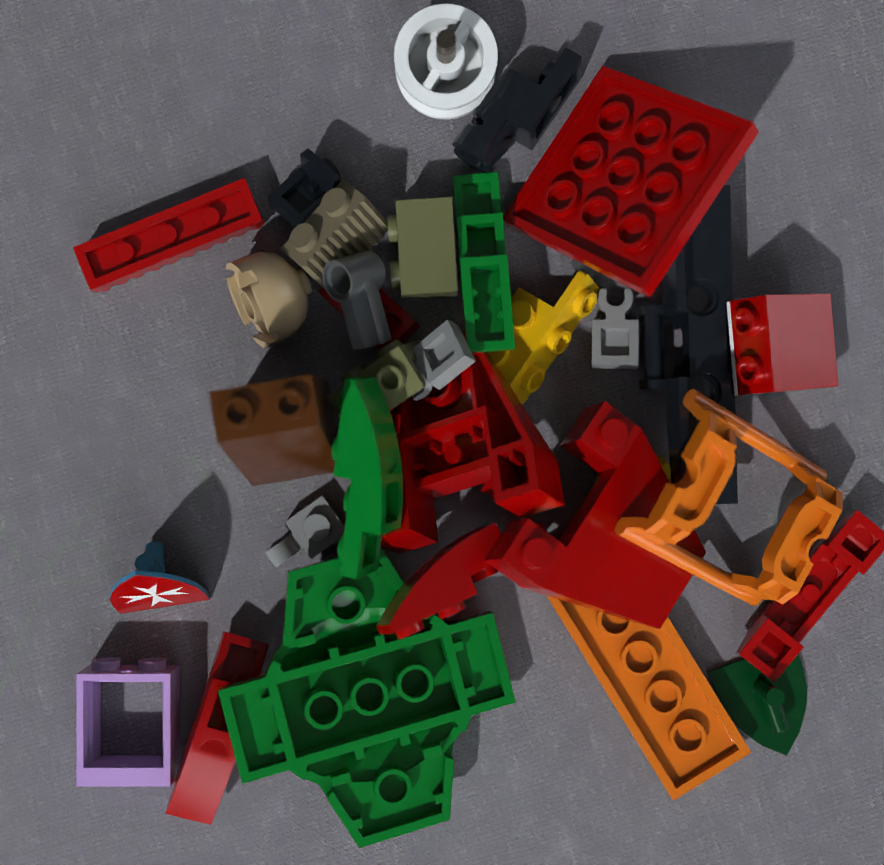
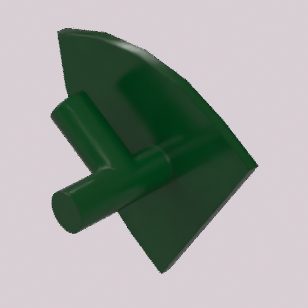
[708,654,807,756]

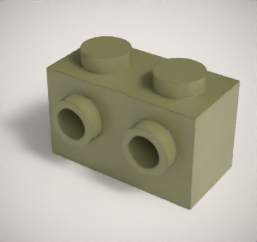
[387,197,458,300]

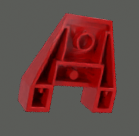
[381,331,565,554]
[484,401,706,629]

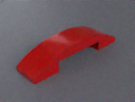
[737,509,884,683]

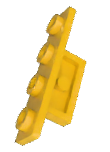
[488,270,600,406]

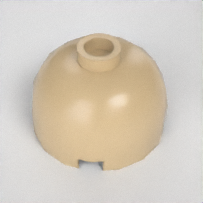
[226,252,312,348]

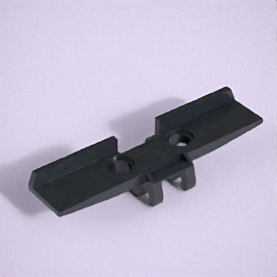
[638,185,738,504]

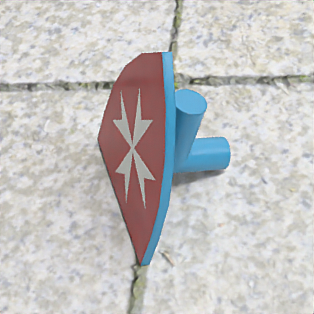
[110,542,210,614]

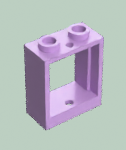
[76,657,180,787]

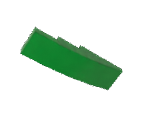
[452,172,515,353]

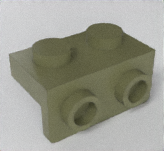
[327,339,426,417]

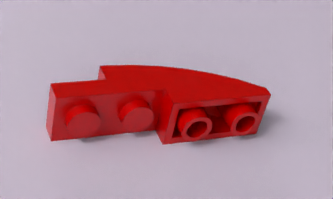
[376,521,548,639]
[165,631,269,825]

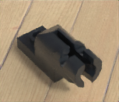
[452,48,582,173]

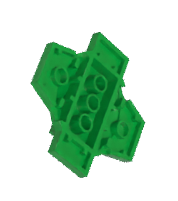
[218,548,516,848]

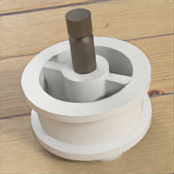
[394,4,498,120]

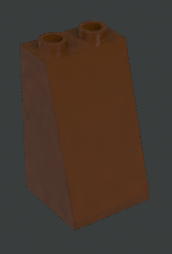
[209,374,337,486]

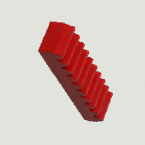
[73,178,265,293]

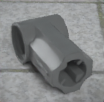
[322,250,392,350]

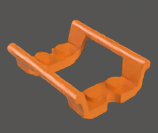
[615,389,843,606]

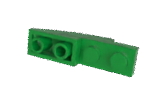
[332,376,403,580]

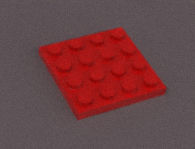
[503,66,759,297]

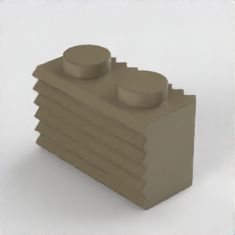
[281,179,388,289]

